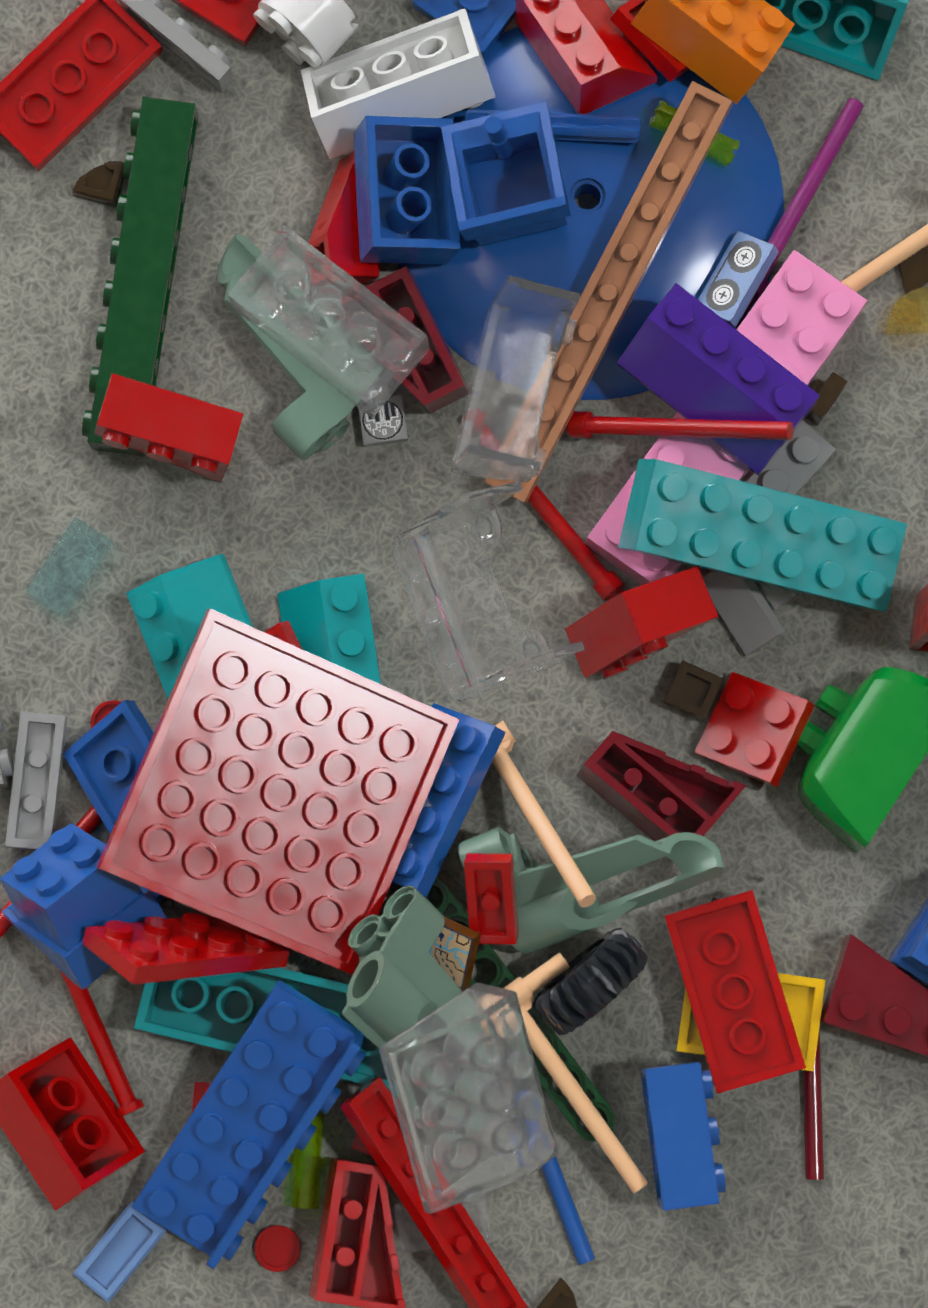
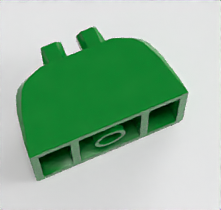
[796,667,928,853]

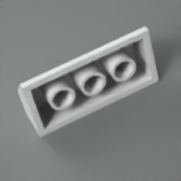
[301,8,495,159]

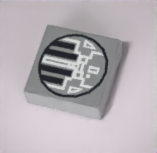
[358,395,408,447]

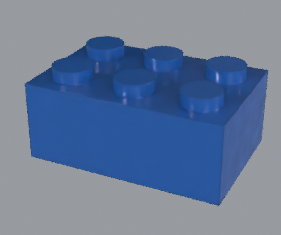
[353,116,461,264]
[640,1062,726,1211]

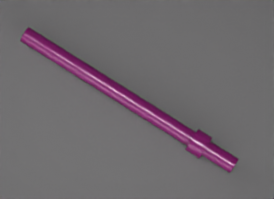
[736,98,864,328]

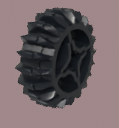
[533,928,648,1035]

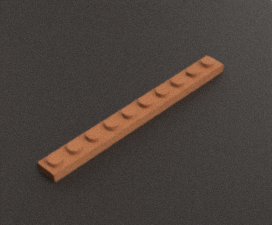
[485,81,733,504]

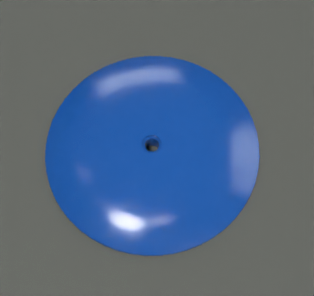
[397,27,784,400]

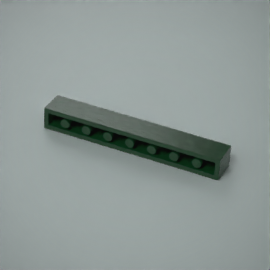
[82,96,199,457]

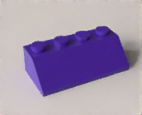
[617,283,820,476]

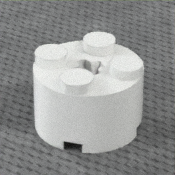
[253,0,359,68]

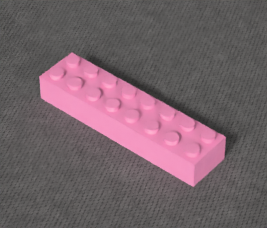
[586,250,868,585]

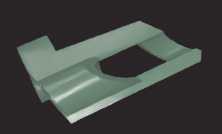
[217,234,385,461]
[459,827,724,954]
[342,885,502,1134]

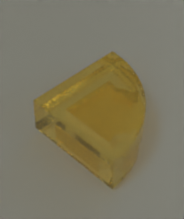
[885,287,928,336]

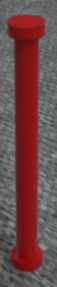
[60,971,145,1118]

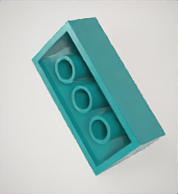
[765,0,909,81]
[126,554,253,699]
[277,573,381,684]

